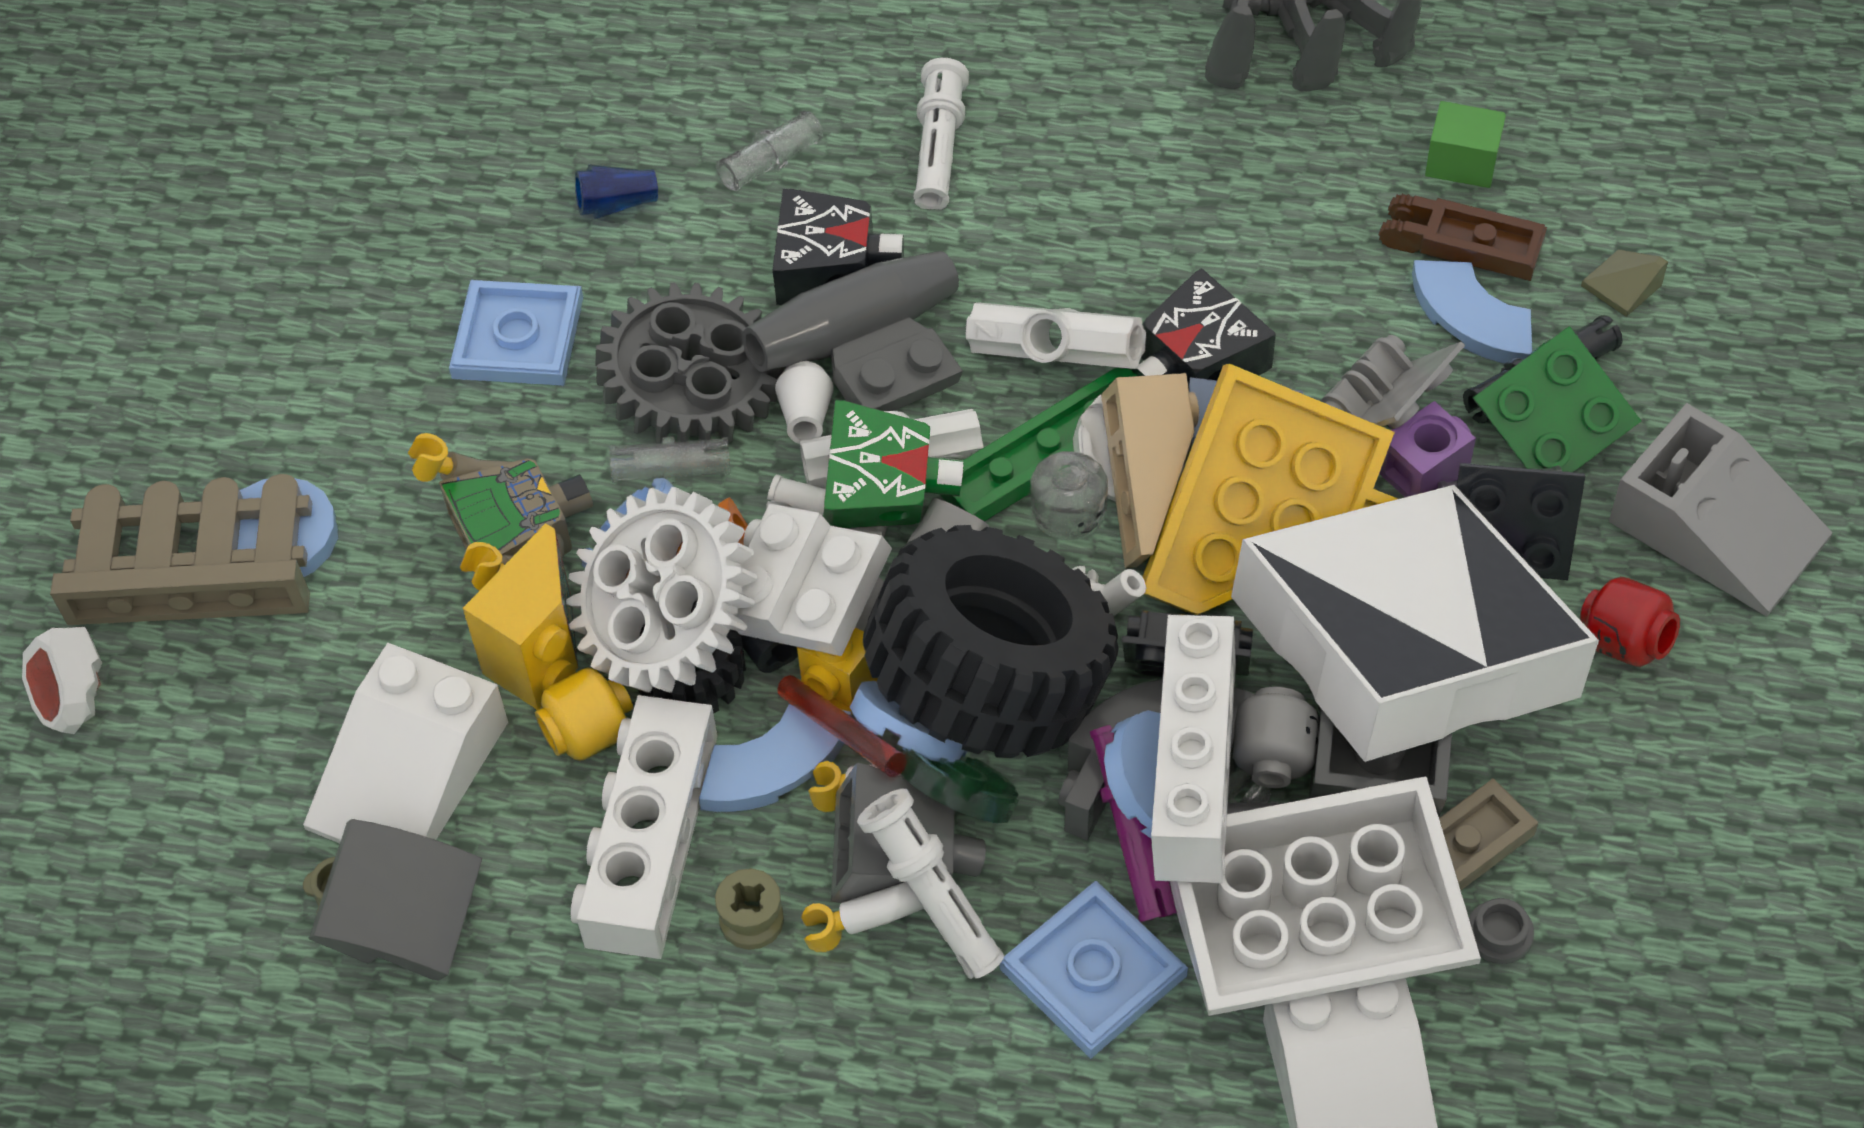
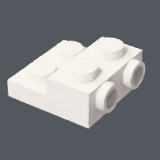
[736,503,892,656]

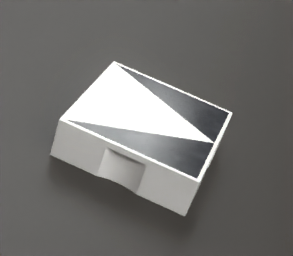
[1231,485,1599,762]

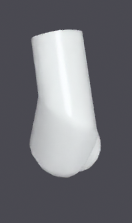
[1072,566,1146,616]

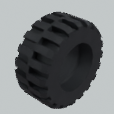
[863,525,1119,758]

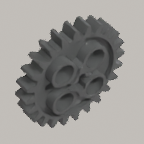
[595,282,784,448]

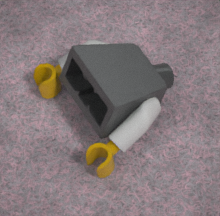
[801,761,986,952]

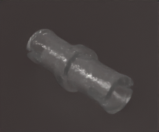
[716,110,823,191]
[609,436,730,483]

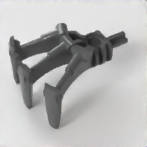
[1205,0,1422,91]

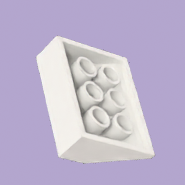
[1170,776,1481,1016]

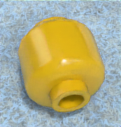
[535,667,633,761]

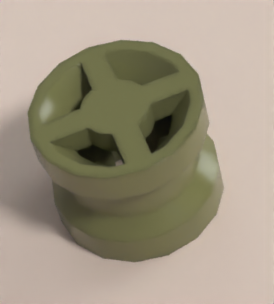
[715,868,784,950]

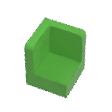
[1425,101,1506,188]

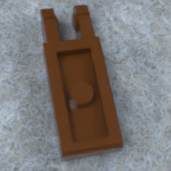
[1378,193,1547,281]

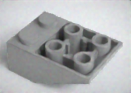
[1609,403,1833,617]

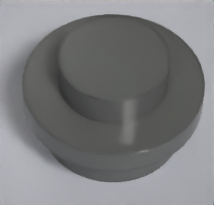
[1469,898,1534,964]

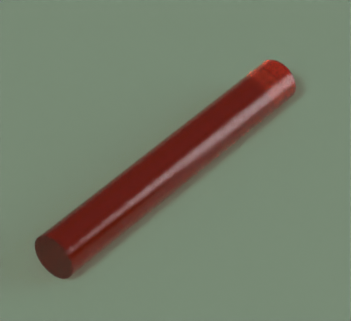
[777,675,906,777]

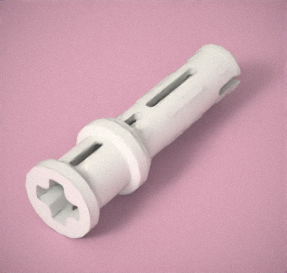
[913,58,969,210]
[857,789,1004,979]

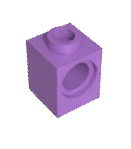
[1379,401,1476,497]

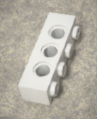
[1151,615,1236,883]
[571,695,717,959]

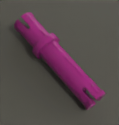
[1089,723,1177,922]

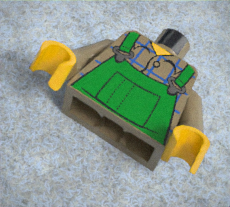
[408,433,593,591]

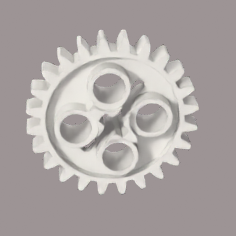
[566,487,757,692]

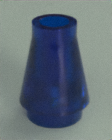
[574,164,658,219]

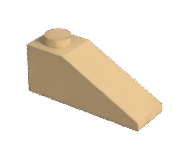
[1101,373,1199,568]

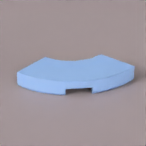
[1412,260,1532,364]
[699,702,852,812]

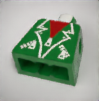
[823,400,963,528]

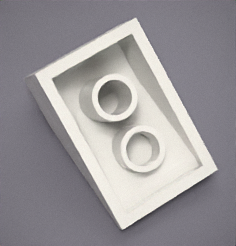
[303,643,508,843]
[1263,978,1438,1128]

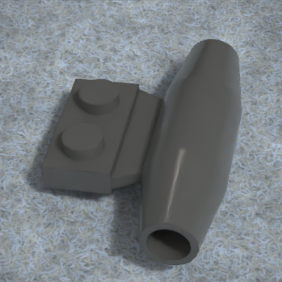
[742,251,963,411]

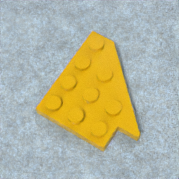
[1143,364,1397,615]

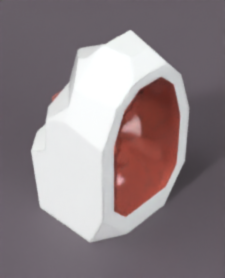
[22,627,102,734]

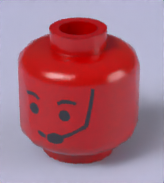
[1580,576,1680,667]

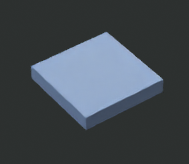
[449,280,583,386]
[1000,881,1188,1059]

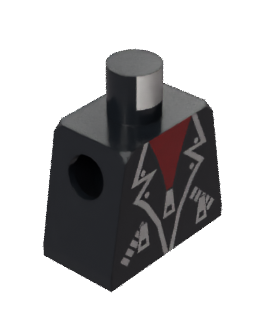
[772,189,904,305]
[1130,268,1276,390]

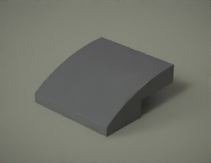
[309,819,483,981]

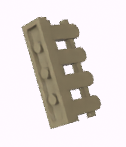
[50,474,313,625]

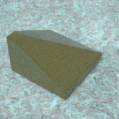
[1581,250,1668,317]

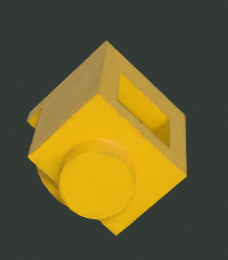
[794,627,878,715]

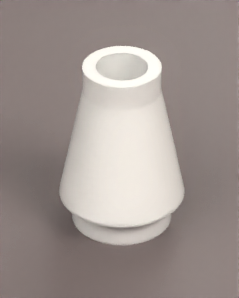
[775,361,833,444]

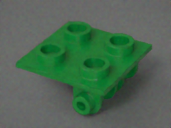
[1473,326,1641,472]

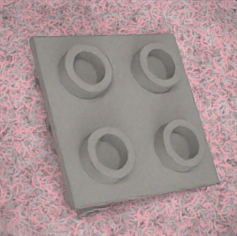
[1321,335,1465,429]

